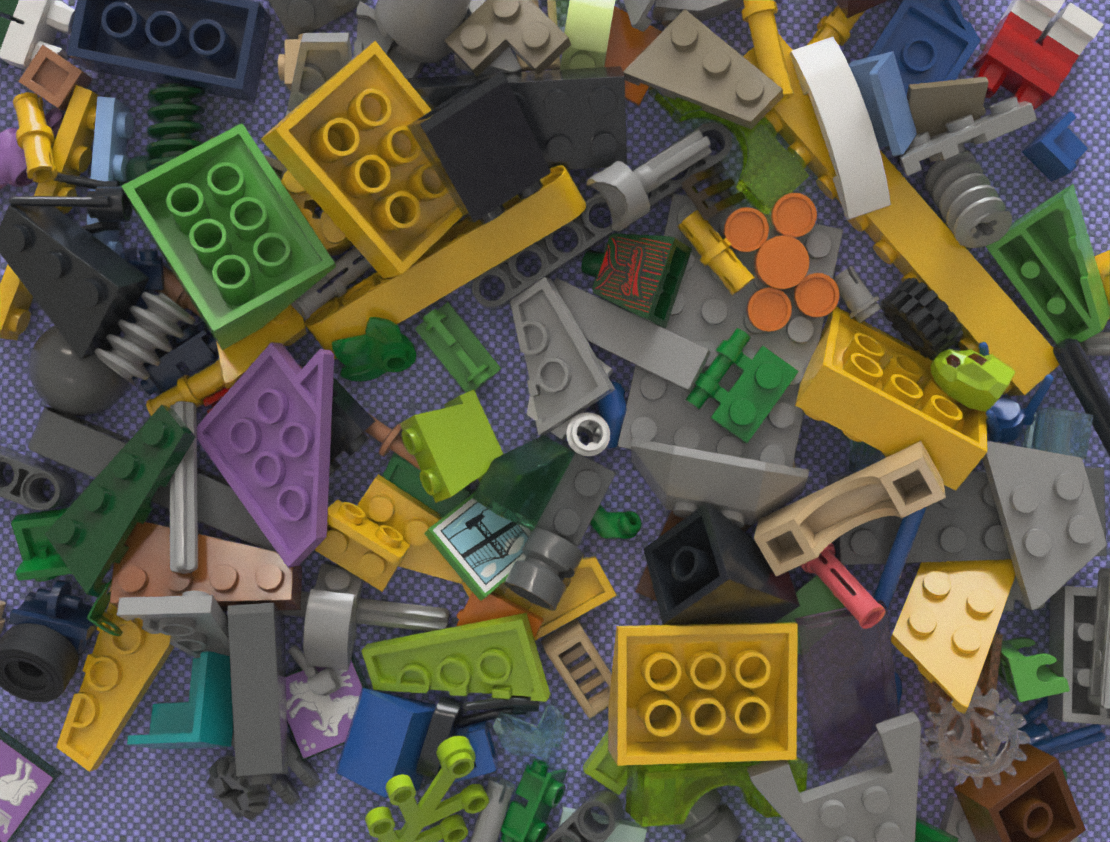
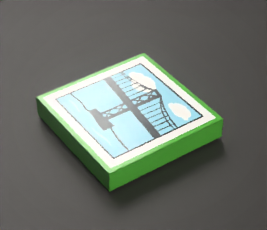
[424,480,533,601]

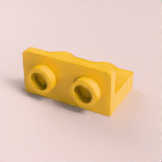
[315,499,411,592]

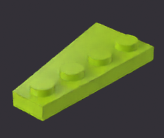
[361,613,550,702]

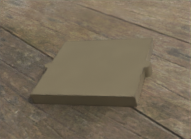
[907,77,989,143]

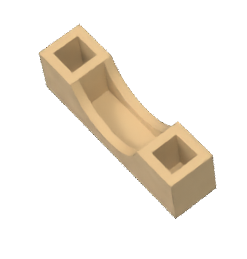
[754,441,946,577]

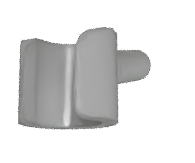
[288,645,341,696]

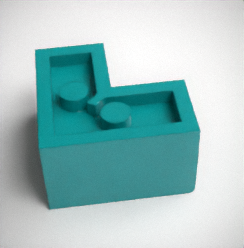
[127,651,233,750]

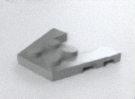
[747,711,921,842]

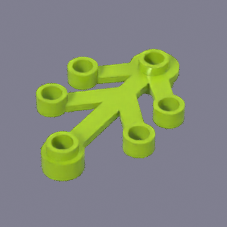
[365,736,489,842]

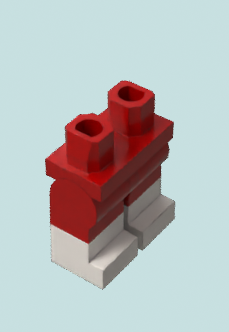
[972,0,1104,111]

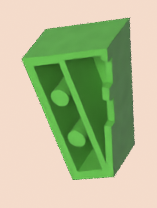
[986,184,1110,344]

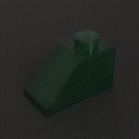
[473,435,575,531]

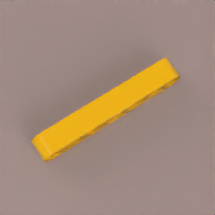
[305,165,586,359]

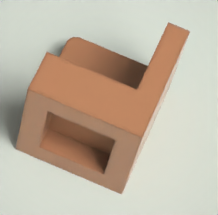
[18,45,92,112]

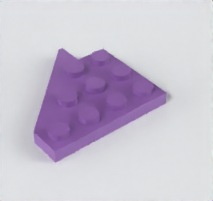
[197,342,334,568]

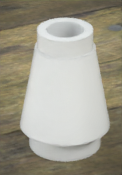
[566,412,610,456]

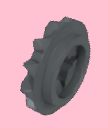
[207,756,269,820]

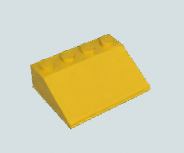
[261,41,463,279]
[795,306,987,491]
[608,622,798,766]

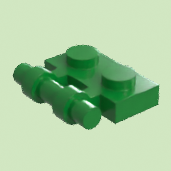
[685,328,799,444]

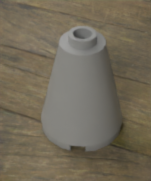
[374,0,471,63]

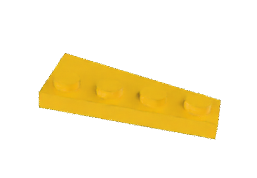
[56,588,174,772]

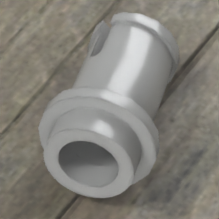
[833,266,882,323]

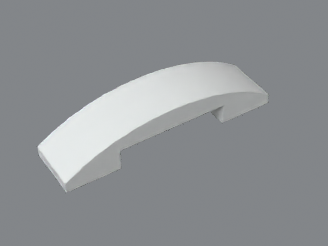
[789,37,891,220]

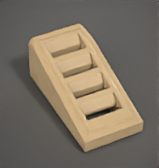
[541,619,612,719]

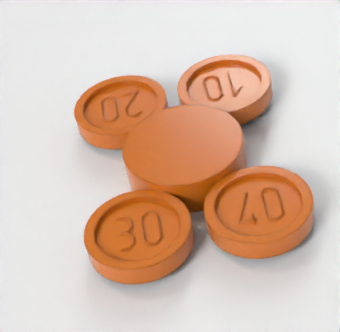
[723,193,840,332]

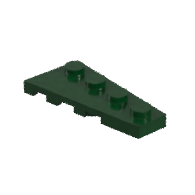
[45,405,196,597]

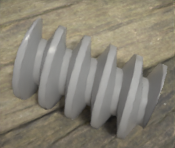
[925,149,1012,248]
[94,289,196,387]

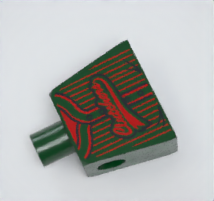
[581,233,692,329]

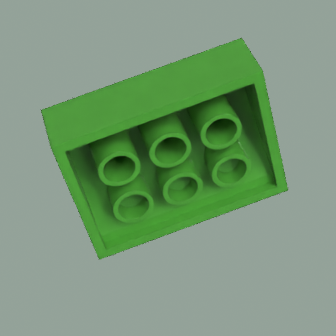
[122,123,336,350]

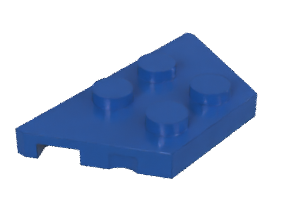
[865,0,981,96]

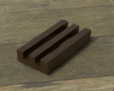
[681,163,746,221]

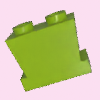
[400,389,510,503]

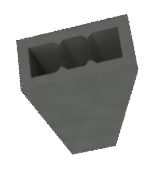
[227,603,288,786]

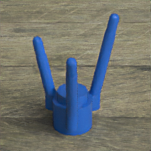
[979,342,1054,442]
[1009,696,1106,755]

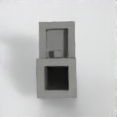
[303,564,364,670]

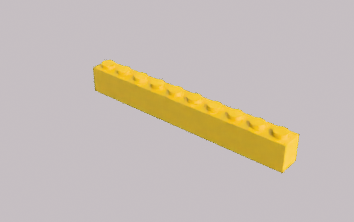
[743,35,1060,396]

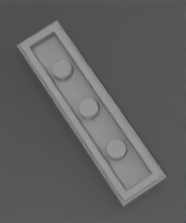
[554,278,711,392]

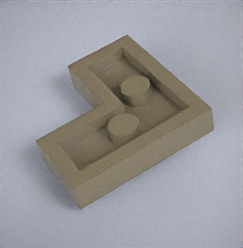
[444,0,571,77]

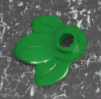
[332,317,417,382]

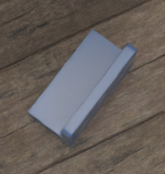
[849,51,917,156]

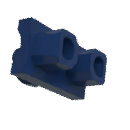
[9,580,97,655]

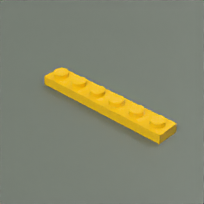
[0,85,99,341]

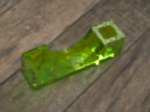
[648,87,810,215]
[625,757,808,827]

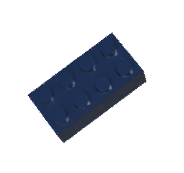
[67,0,271,103]

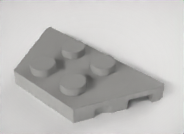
[982,441,1107,610]

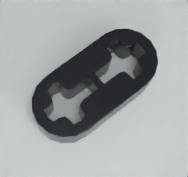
[416,695,464,780]

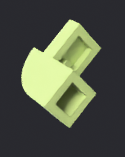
[560,0,615,70]

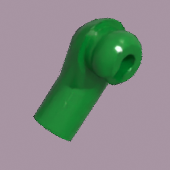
[590,504,642,540]

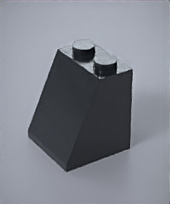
[407,71,551,224]
[643,503,800,625]

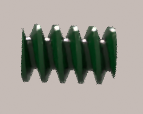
[146,83,205,172]

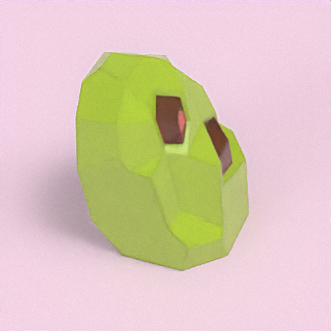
[930,349,1015,412]

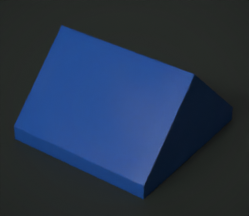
[336,688,437,798]

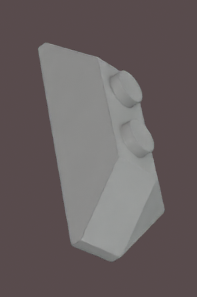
[631,438,809,528]

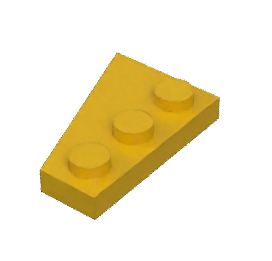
[357,474,463,584]
[461,556,617,641]

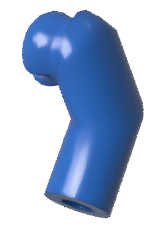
[596,381,627,448]

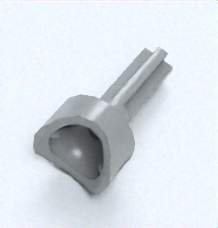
[586,130,712,232]

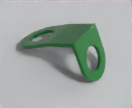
[87,579,123,636]

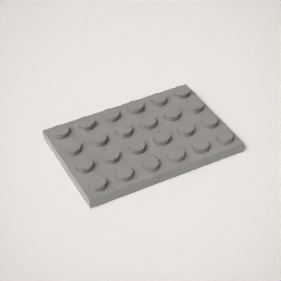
[617,194,843,467]

